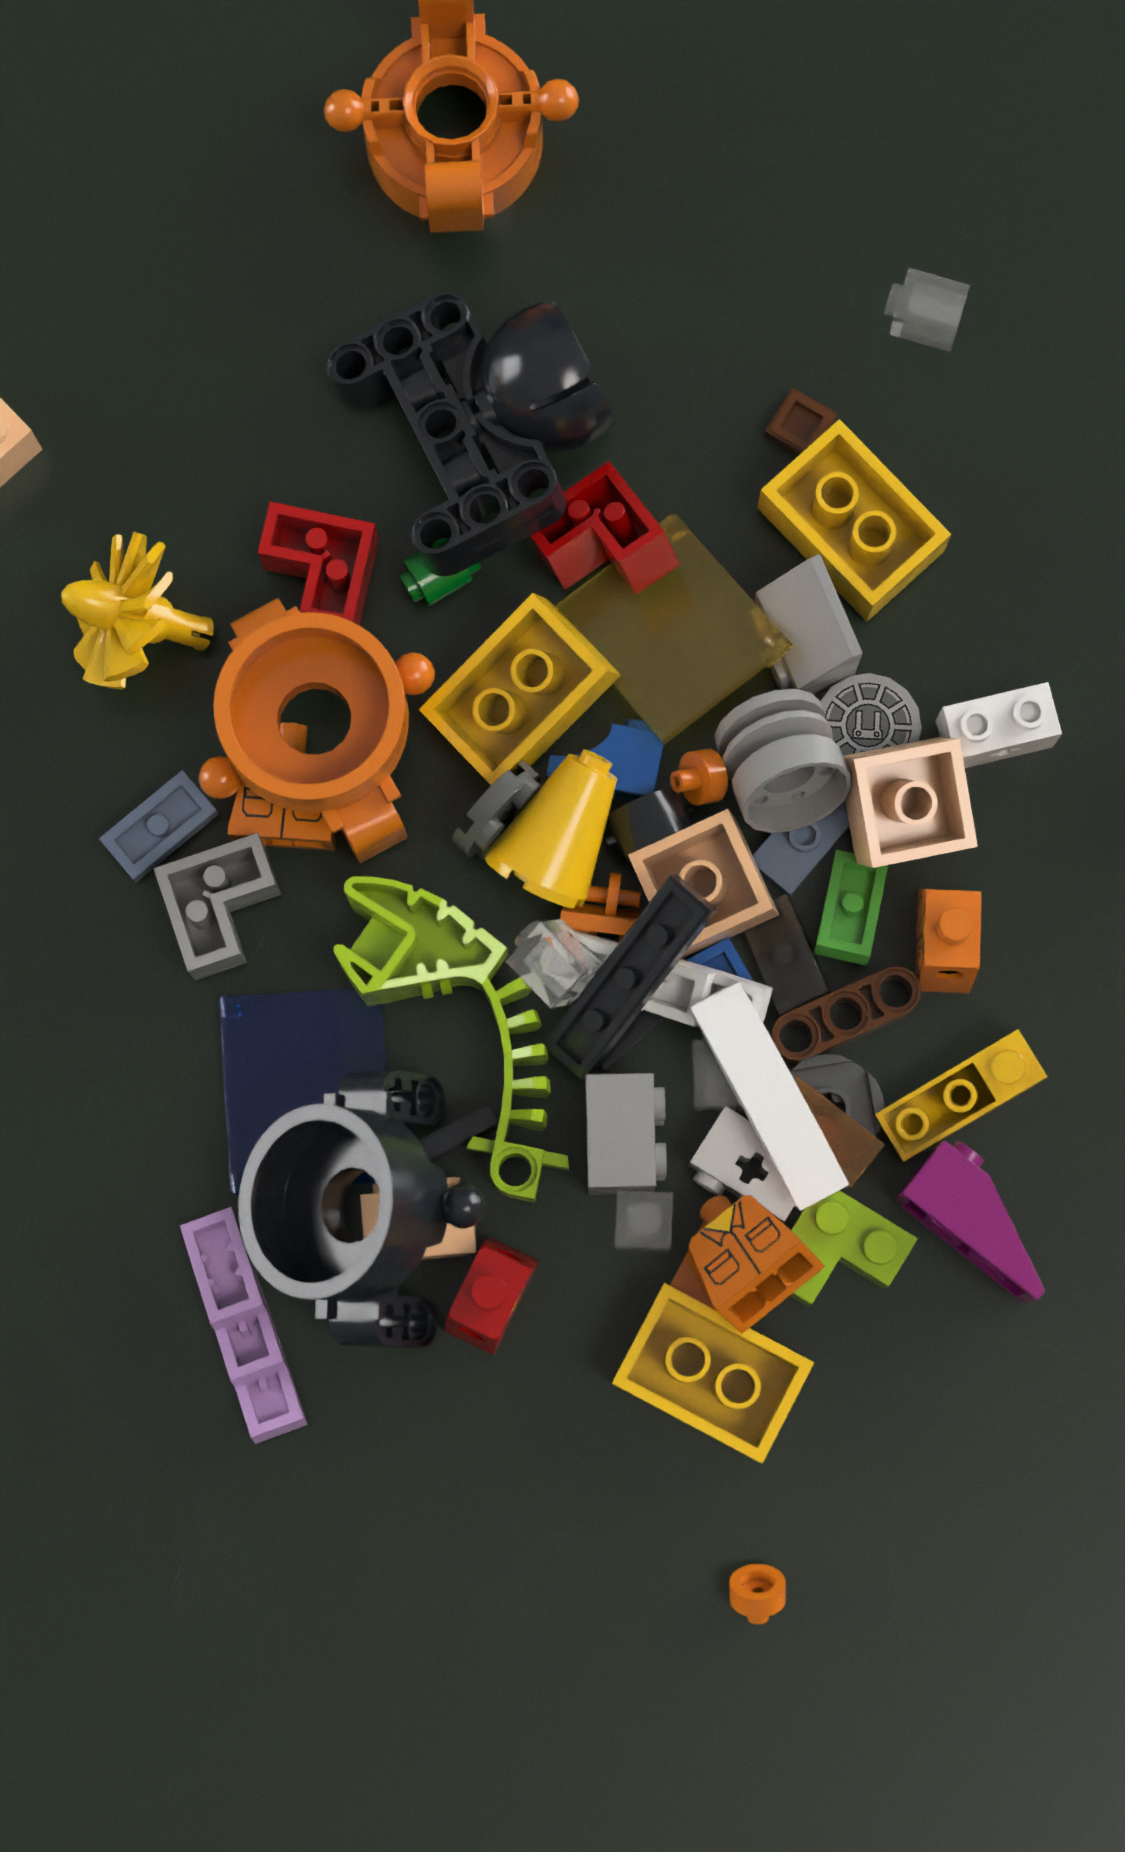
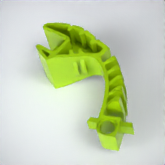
[333,876,569,1203]

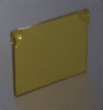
[555,514,792,744]

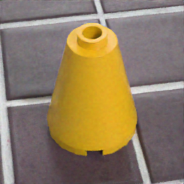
[485,749,617,908]

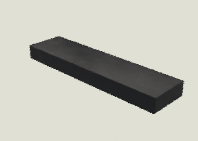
[543,874,718,1080]

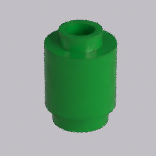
[398,538,481,607]

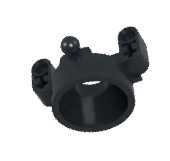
[238,1070,485,1348]

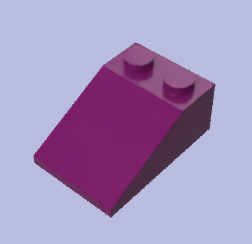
[892,1140,1045,1304]

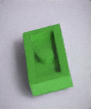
[814,849,888,966]

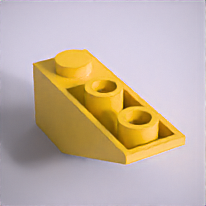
[875,1029,1048,1162]

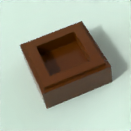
[764,387,838,456]

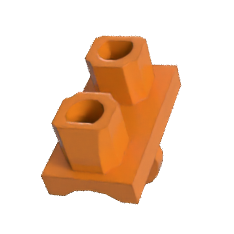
[559,872,642,942]

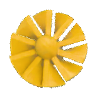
[61,532,214,690]

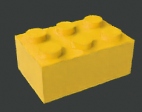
[757,419,951,622]
[419,593,621,785]
[611,1283,814,1464]

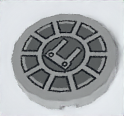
[820,673,922,756]

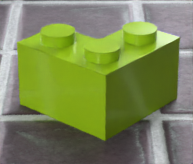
[790,1190,918,1307]

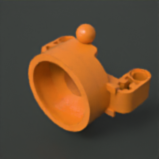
[323,0,579,233]
[198,598,435,864]

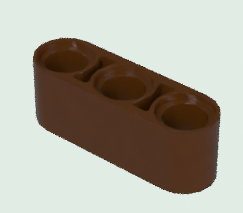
[770,966,921,1066]

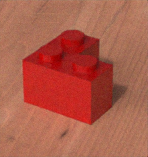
[529,461,680,595]
[258,502,379,626]

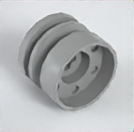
[714,689,852,833]

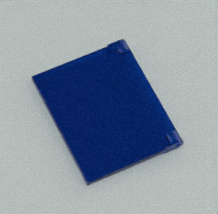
[218,989,387,1195]

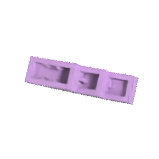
[180,1207,308,1444]

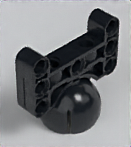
[326,292,615,577]

